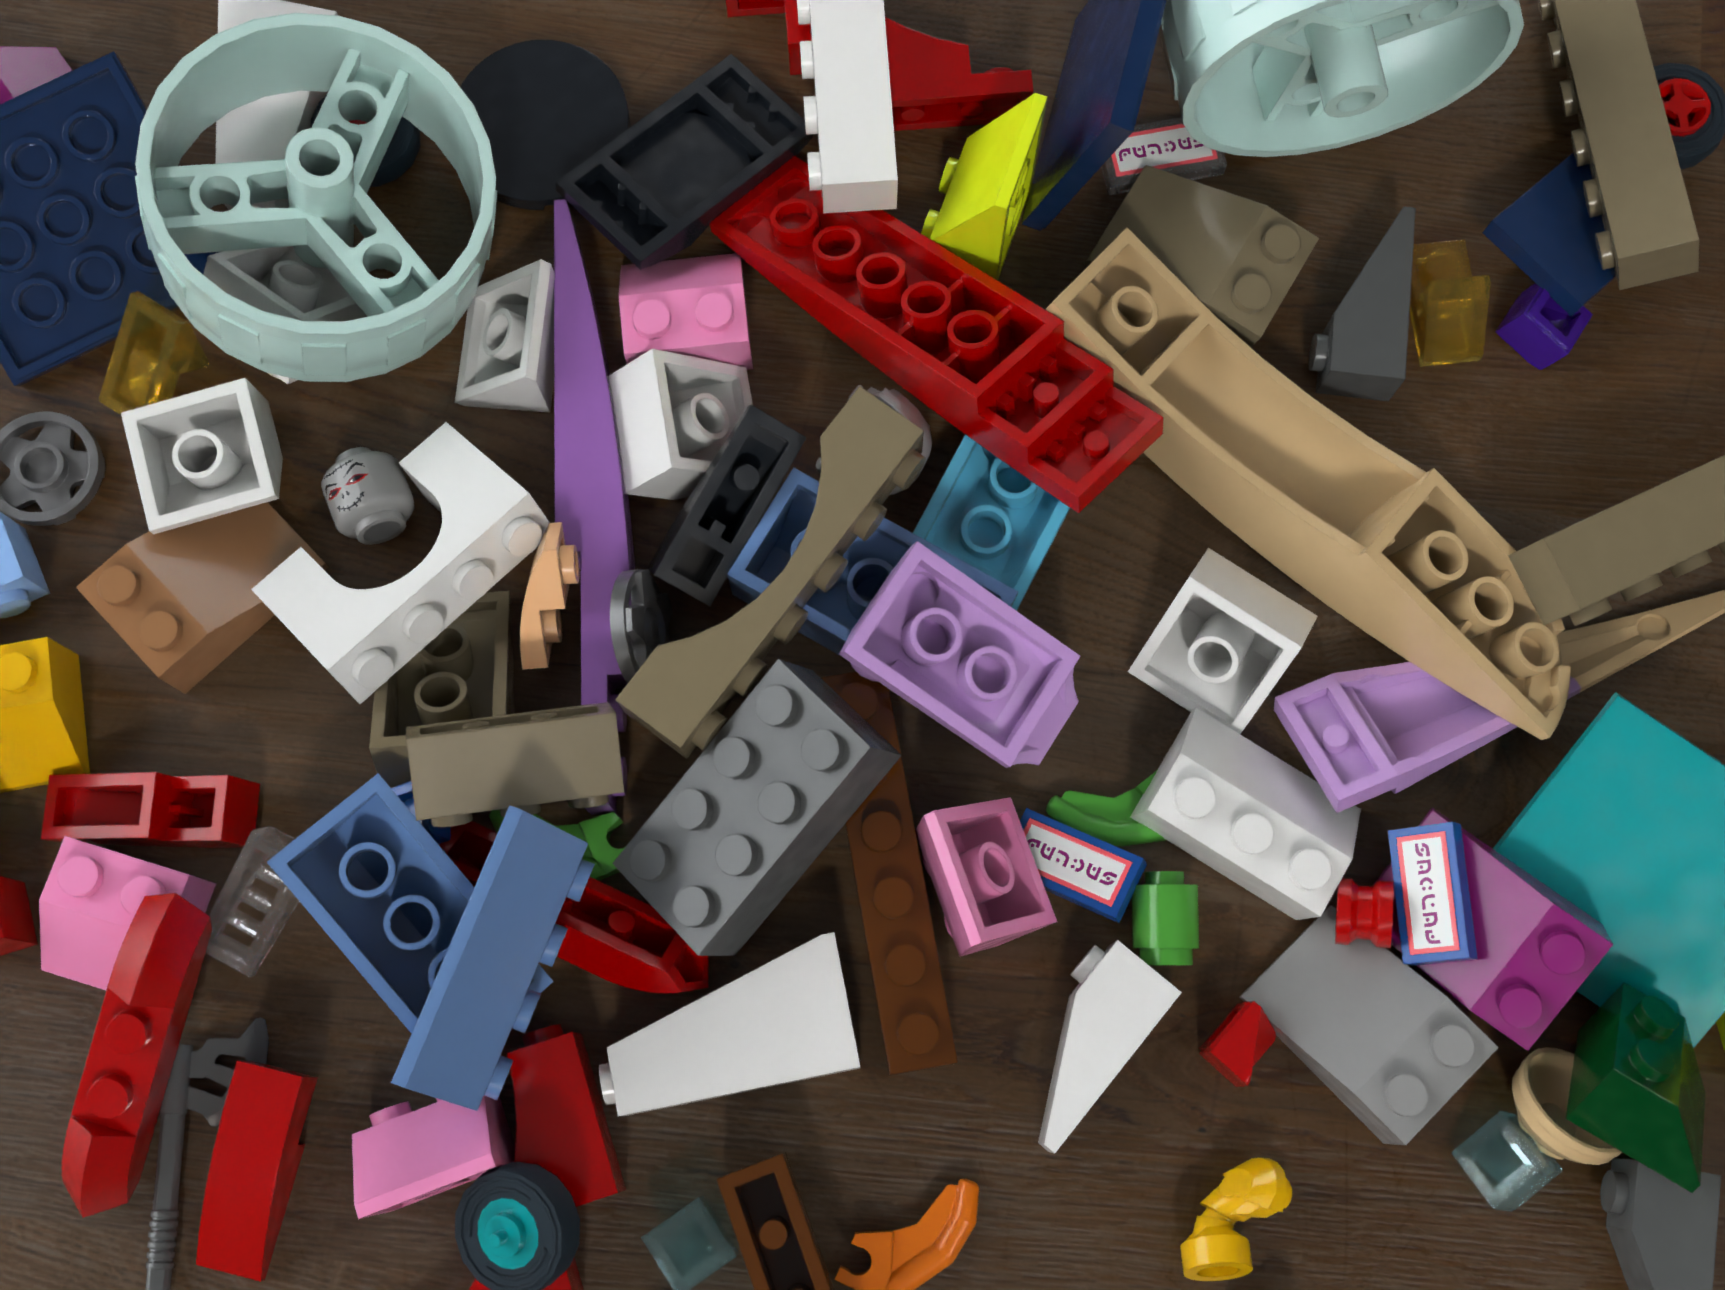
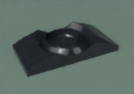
[556,54,813,270]

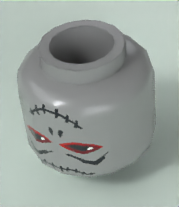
[321,447,415,545]

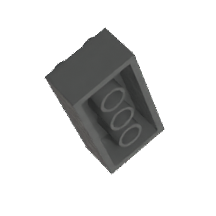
[613,659,902,956]

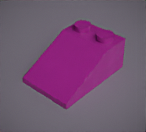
[1373,808,1613,1051]

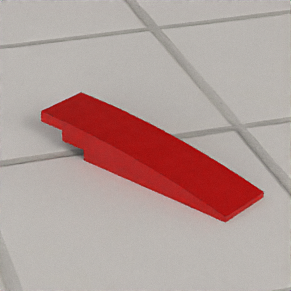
[709,156,1164,513]

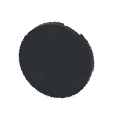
[460,40,631,210]

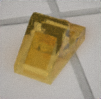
[1410,239,1491,367]
[98,291,209,415]

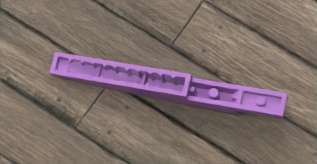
[554,199,635,815]

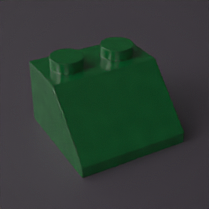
[1566,982,1706,1193]

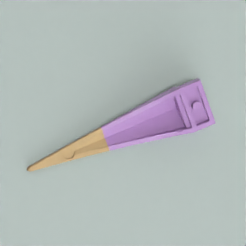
[1274,590,1725,813]

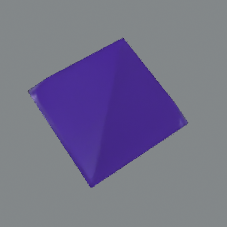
[1495,283,1593,370]

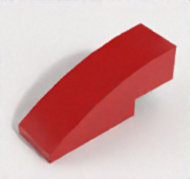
[41,772,260,848]
[196,1060,318,1282]

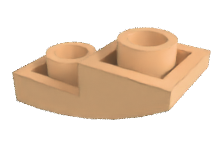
[520,522,580,670]

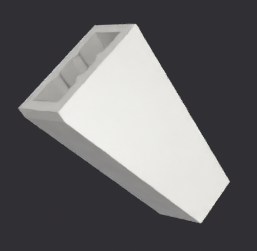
[215,0,338,210]
[599,932,861,1116]

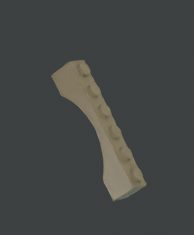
[615,386,926,759]

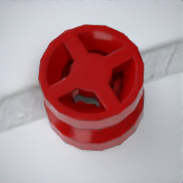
[1335,878,1394,948]

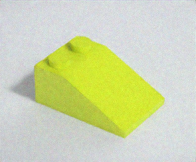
[921,93,1048,280]

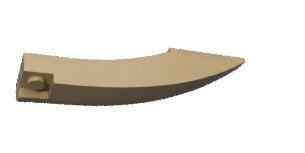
[1045,227,1571,740]

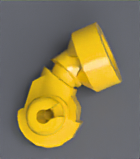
[1180,1157,1292,1281]

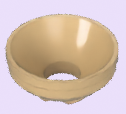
[1512,1047,1622,1165]

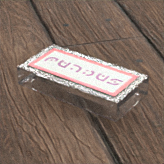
[1101,117,1227,195]

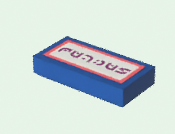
[1020,808,1147,923]
[1388,822,1478,965]

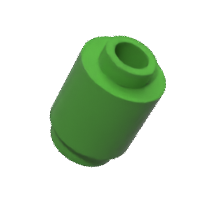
[1132,871,1199,965]

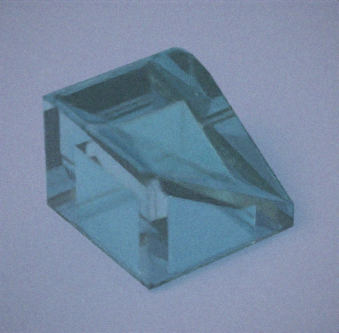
[1451,1111,1563,1212]
[641,1195,739,1290]

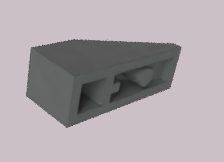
[1308,206,1416,402]
[1600,1158,1721,1290]

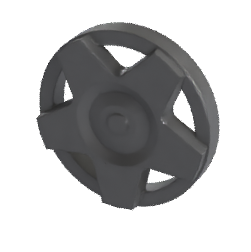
[0,411,105,526]
[610,569,673,683]

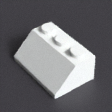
[1130,707,1361,920]

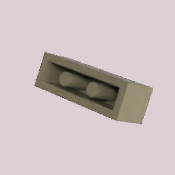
[406,702,624,827]

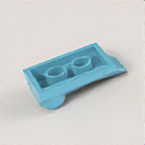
[913,434,1070,611]

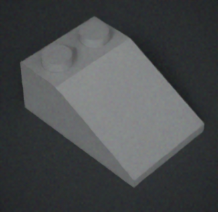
[1239,905,1499,1145]

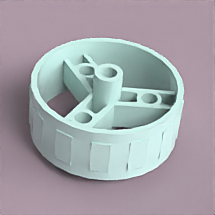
[1159,0,1524,157]
[135,13,498,382]

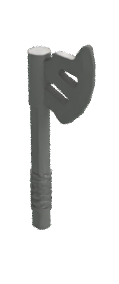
[145,1017,269,1290]

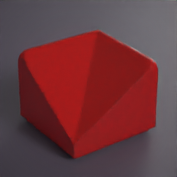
[1199,1001,1276,1087]

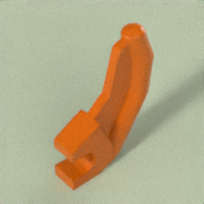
[834,1178,980,1290]

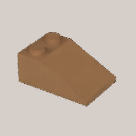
[76,502,329,694]

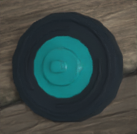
[455,1162,580,1290]

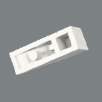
[1038,940,1182,1153]

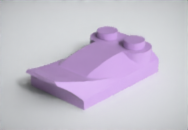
[839,541,1081,768]

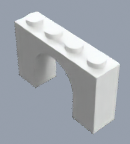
[251,422,550,704]

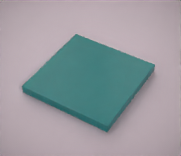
[1493,692,1725,1048]

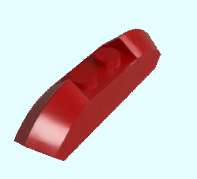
[438,821,708,993]
[62,893,212,1218]

